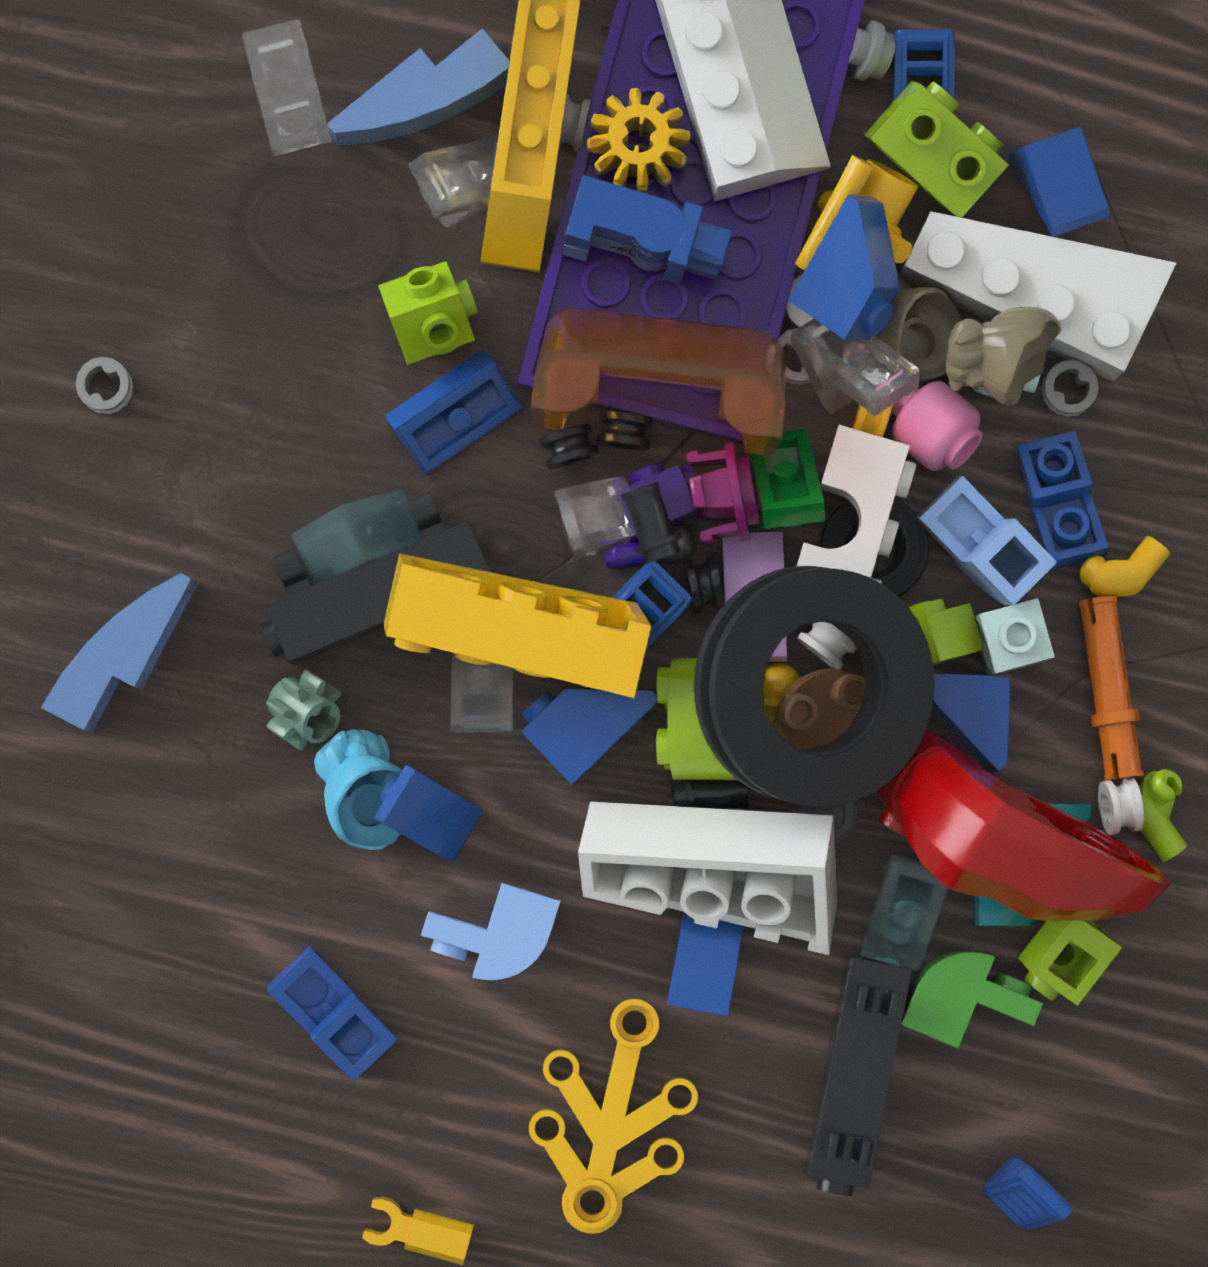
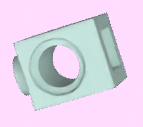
[975,598,1055,676]

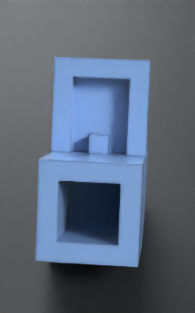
[915,476,1057,606]
[421,883,561,980]

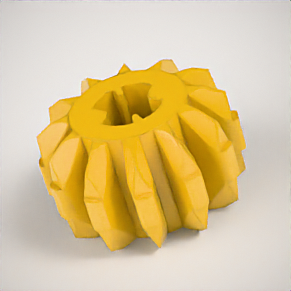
[587,88,690,193]

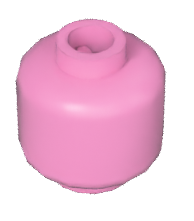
[892,381,983,471]

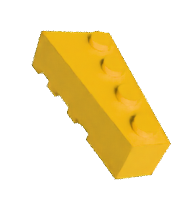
[384,553,651,698]

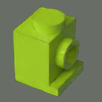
[908,598,985,666]
[1018,920,1122,1006]

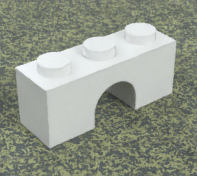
[797,425,916,583]

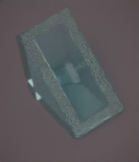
[291,488,423,585]

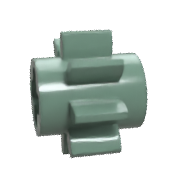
[266,669,341,750]

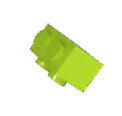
[864,81,1009,218]

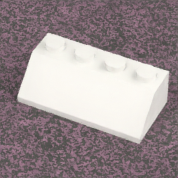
[655,0,831,201]

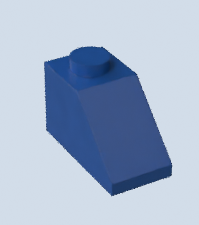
[788,194,900,340]
[521,689,658,785]

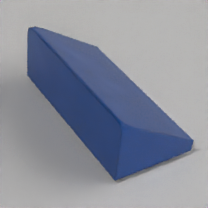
[385,350,524,475]

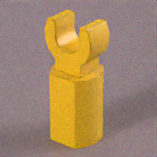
[362,1197,474,1266]

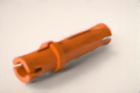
[1078,596,1144,781]

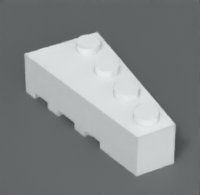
[900,212,1176,382]
[578,802,837,955]

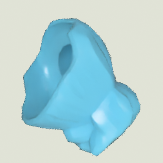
[314,729,402,850]

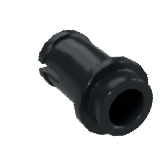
[621,482,682,564]
[671,779,749,809]

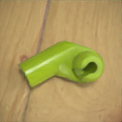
[1139,769,1188,863]

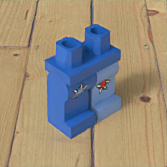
[563,175,732,284]

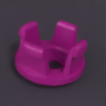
[686,442,760,546]

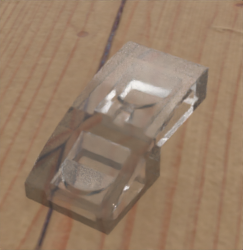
[242,19,332,156]

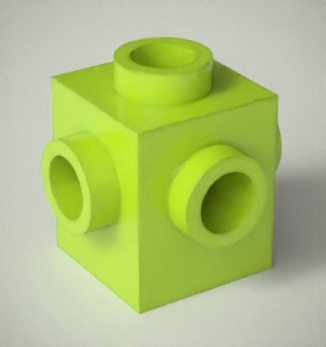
[378,261,478,365]

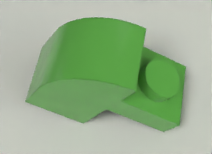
[901,951,1043,1049]

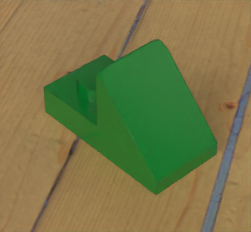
[748,429,825,529]

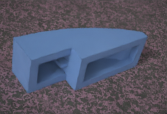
[327,28,510,146]
[41,573,198,733]

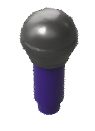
[604,521,696,569]

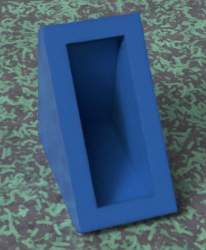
[1009,126,1110,237]
[932,673,1010,773]

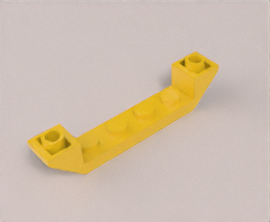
[480,0,580,273]

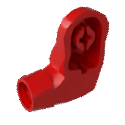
[876,728,1170,921]

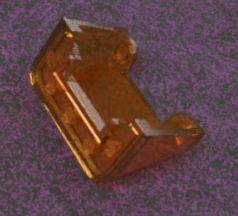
[531,308,786,456]

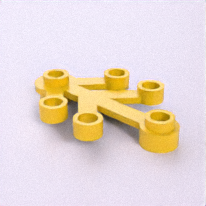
[529,998,698,1234]

